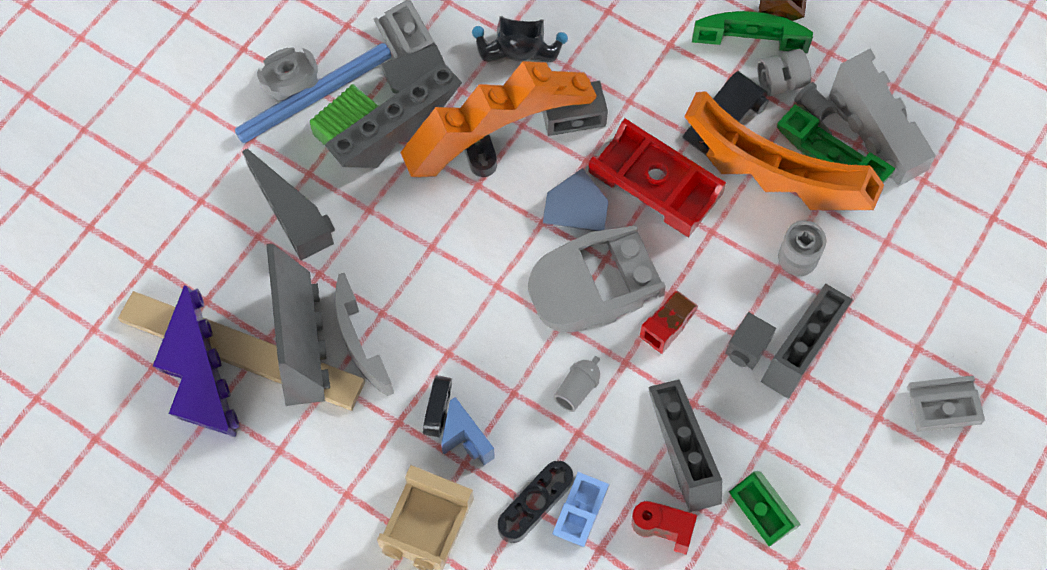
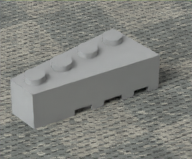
[829,48,936,187]

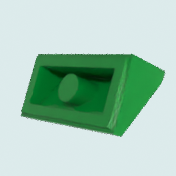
[729,471,801,547]

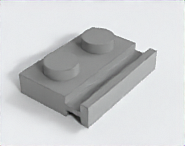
[373,0,436,59]
[907,376,985,432]

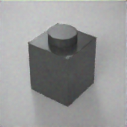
[725,312,776,370]

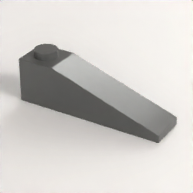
[242,148,335,260]
[761,283,853,399]
[648,379,722,512]

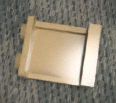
[377,465,474,570]

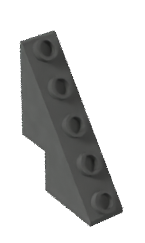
[325,62,462,168]

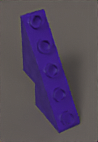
[153,285,240,437]

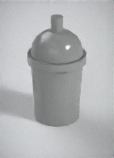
[553,356,600,412]

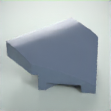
[543,168,609,231]

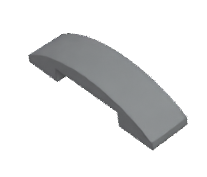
[335,273,394,396]

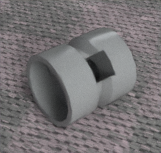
[757,49,811,97]
[778,221,827,276]

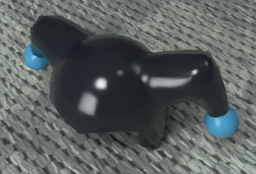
[472,16,568,62]

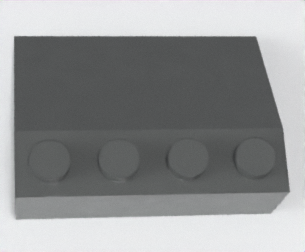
[266,244,330,406]

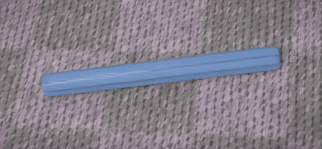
[235,43,391,143]

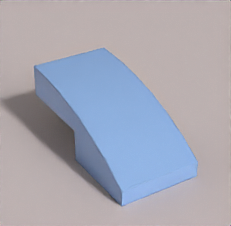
[552,472,609,547]

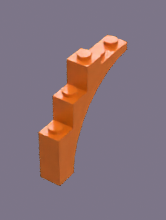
[400,61,597,177]
[684,91,884,210]

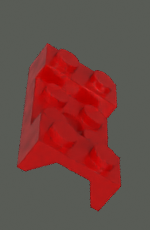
[588,118,726,238]

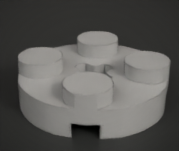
[257,47,318,101]

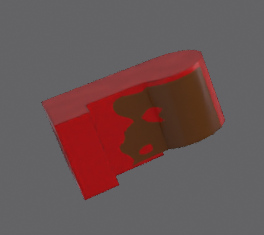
[639,291,698,354]
[631,501,698,555]

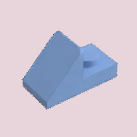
[441,397,495,465]

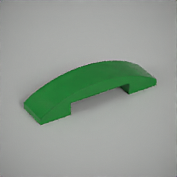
[692,11,813,53]
[776,104,895,184]

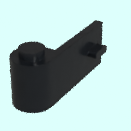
[682,71,769,156]

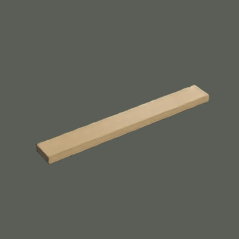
[118,291,365,411]

